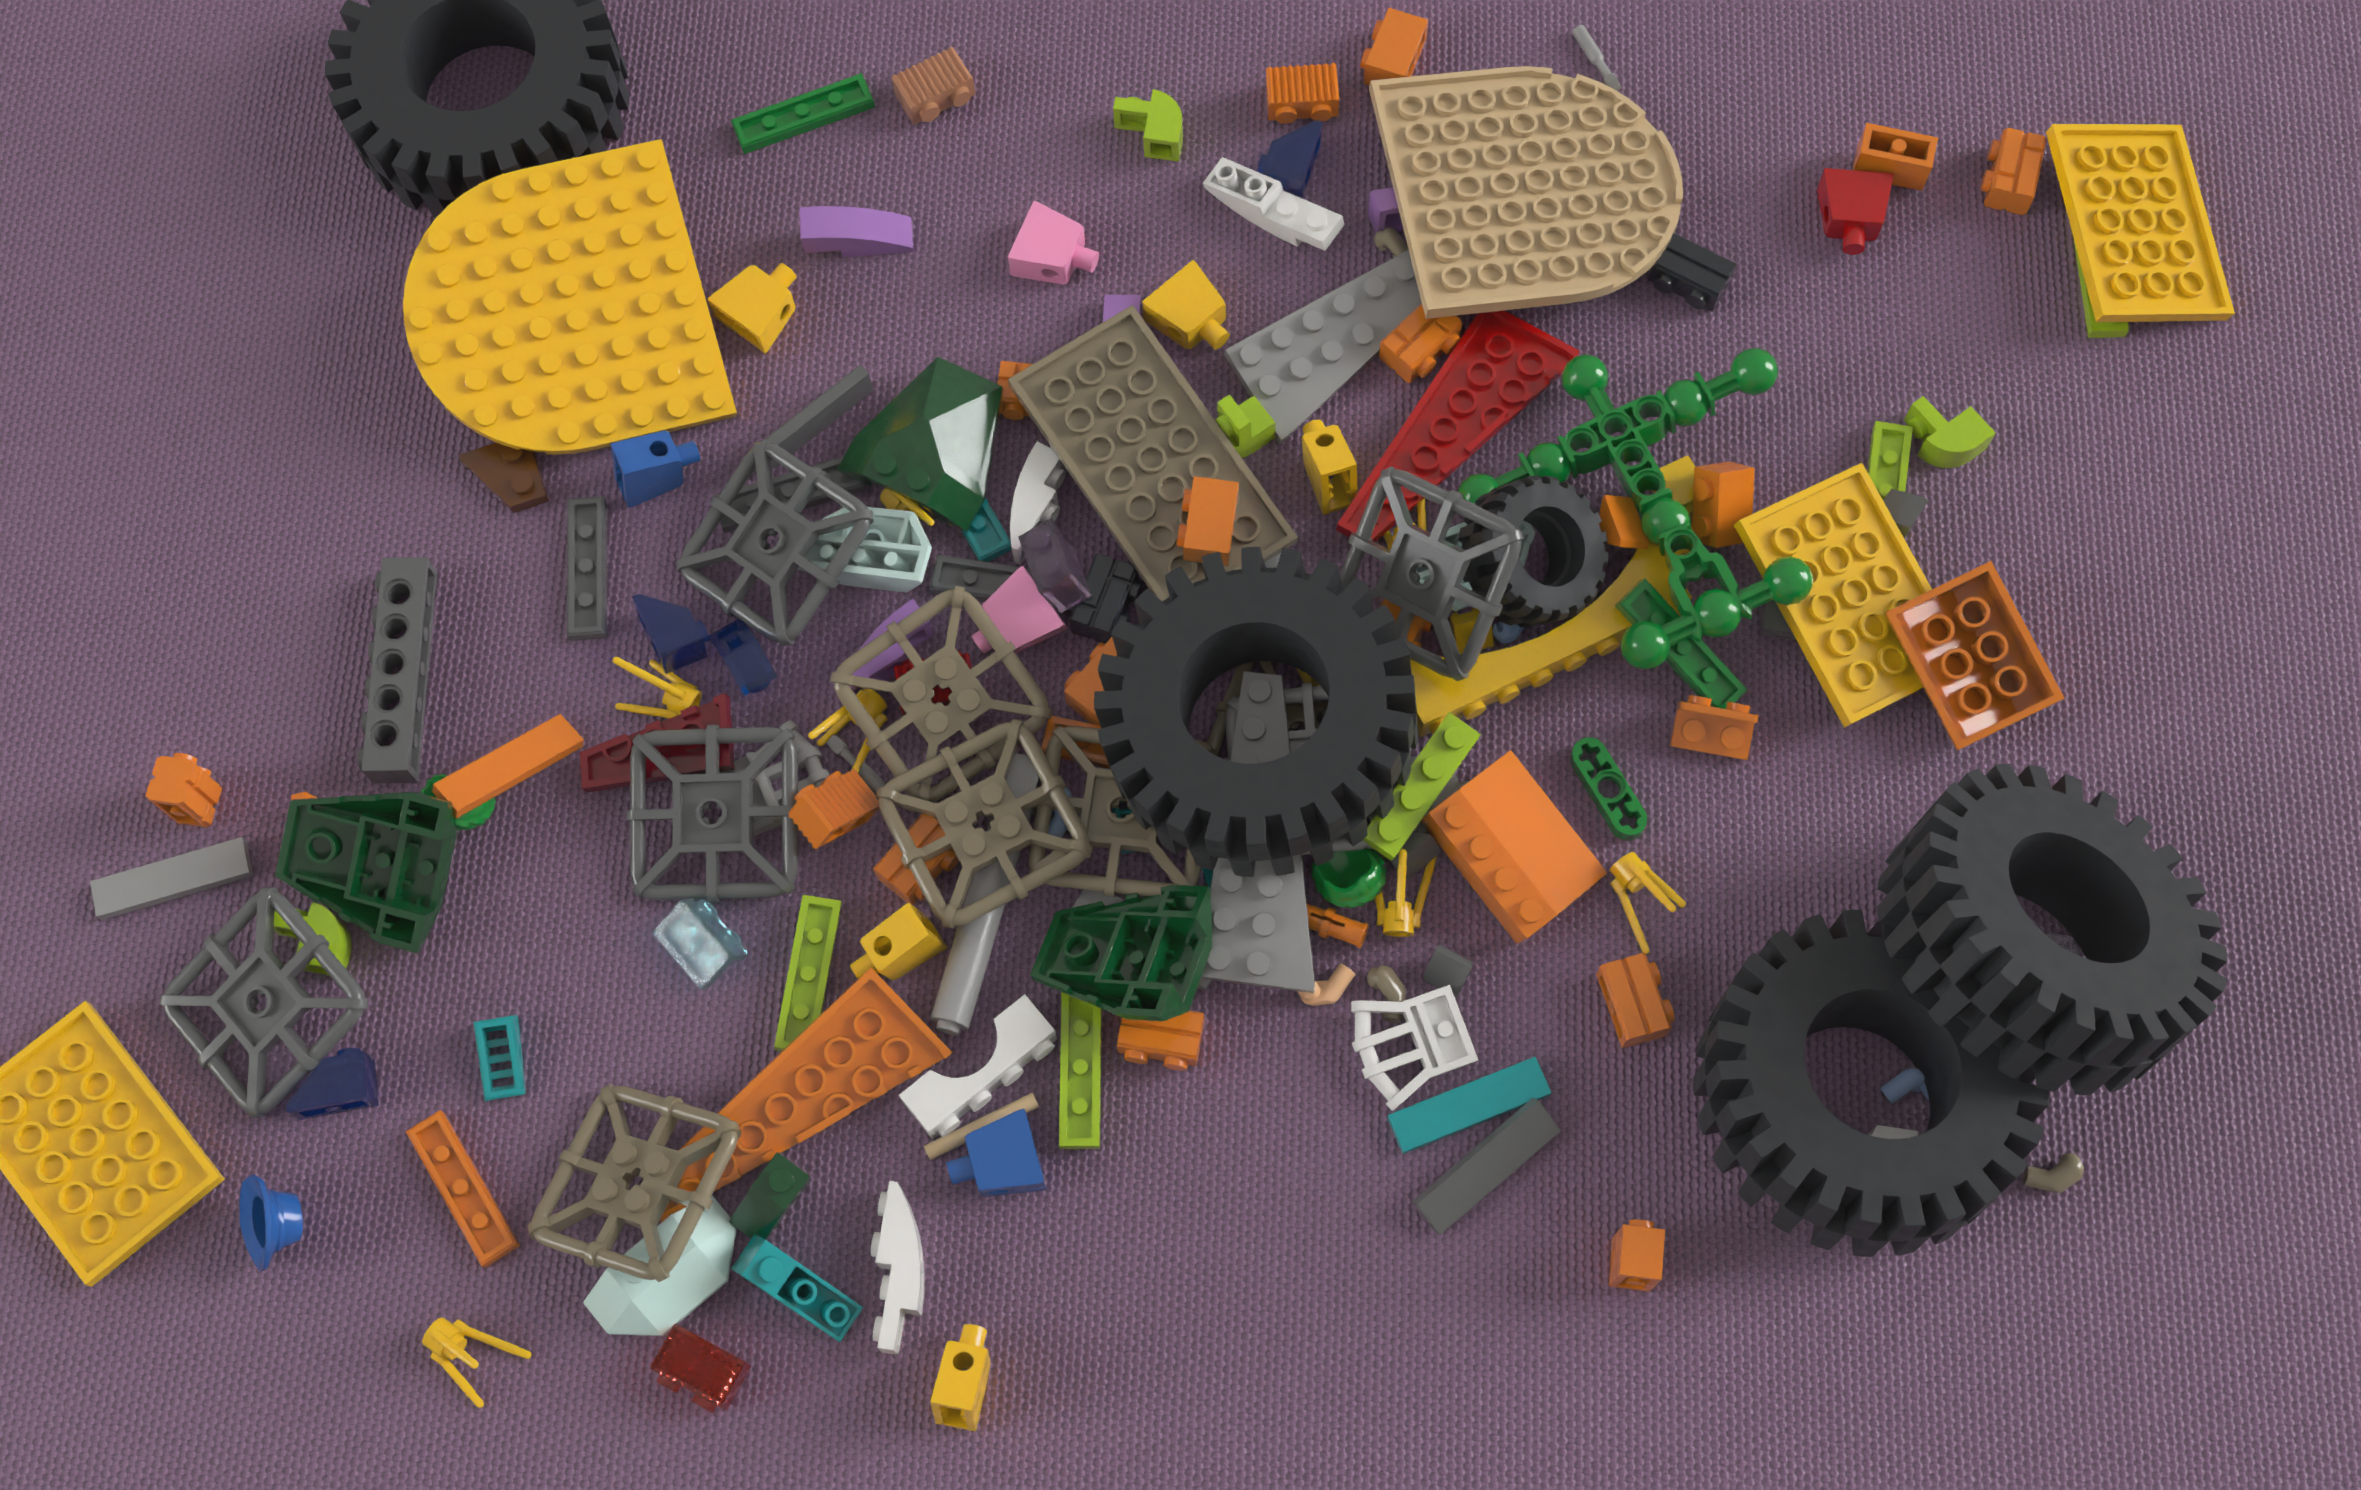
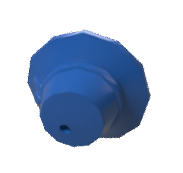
[239,1173,303,1272]

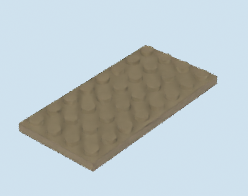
[1008,305,1298,601]

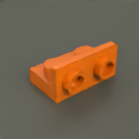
[1669,695,1759,760]

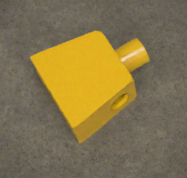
[1142,260,1230,350]
[707,263,797,354]
[1302,420,1358,515]
[850,902,948,981]
[930,1324,991,1432]

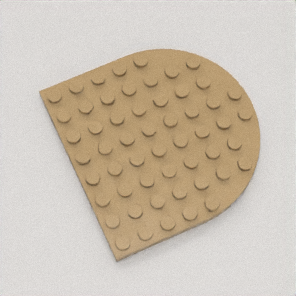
[1369,66,1683,319]

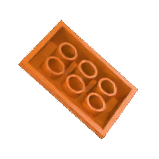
[1884,561,2065,751]
[1421,750,1607,944]

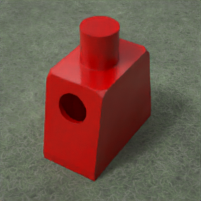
[1817,168,1894,255]

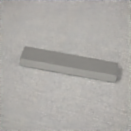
[90,837,253,921]

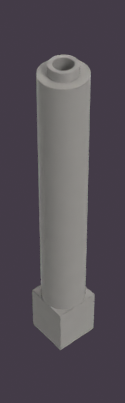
[930,753,1041,1036]

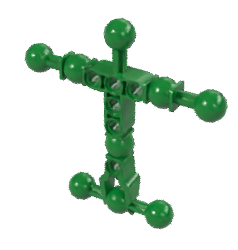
[1457,348,1814,670]

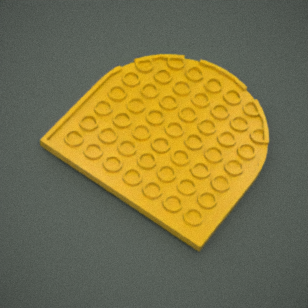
[403,139,737,455]

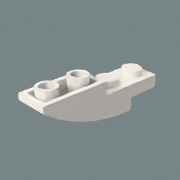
[1203,157,1345,251]
[1010,441,1066,565]
[871,1181,924,1355]

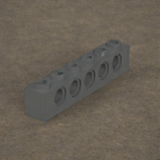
[358,557,438,783]

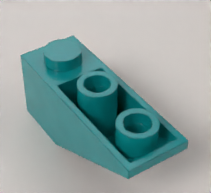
[731,1234,863,1342]

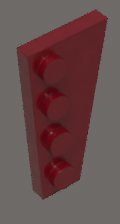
[580,693,735,793]

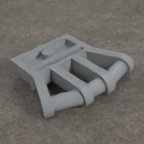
[719,720,830,837]

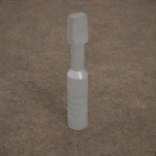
[1572,25,1622,91]
[827,735,886,795]

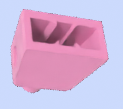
[1008,201,1099,285]
[971,566,1068,654]

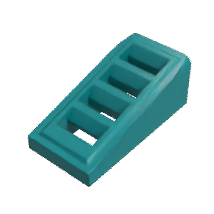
[473,1015,526,1101]

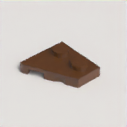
[459,443,549,513]

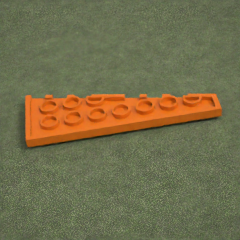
[660,967,952,1223]

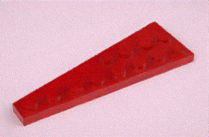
[1336,310,1580,542]

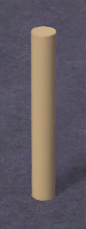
[924,1093,1039,1160]

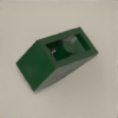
[729,1152,811,1240]

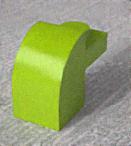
[1113,89,1183,162]
[1215,395,1276,458]
[1904,396,1996,468]
[274,902,352,976]

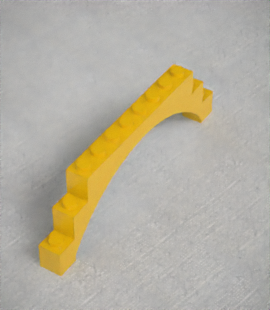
[1296,455,1695,737]

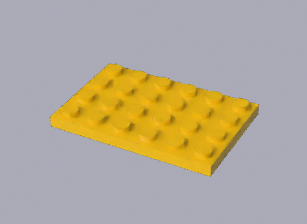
[2046,124,2235,322]
[1734,463,1932,728]
[0,1001,225,1287]

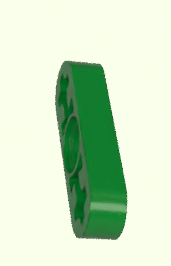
[1570,737,1647,841]

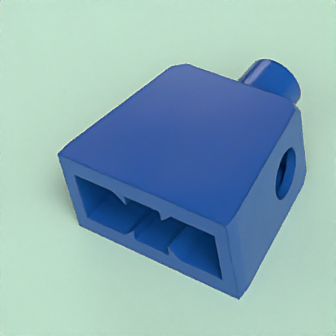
[611,430,701,508]
[946,1109,1047,1197]

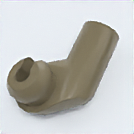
[1374,227,1409,258]
[1367,965,1406,1023]
[2022,1153,2084,1193]

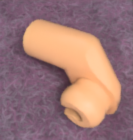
[1298,963,1356,1006]

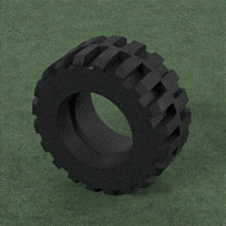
[1458,475,1608,627]

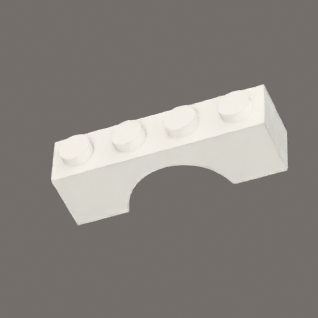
[899,994,1057,1140]

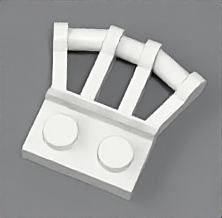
[1351,985,1478,1111]

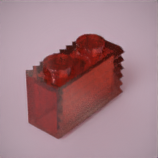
[649,1324,752,1413]

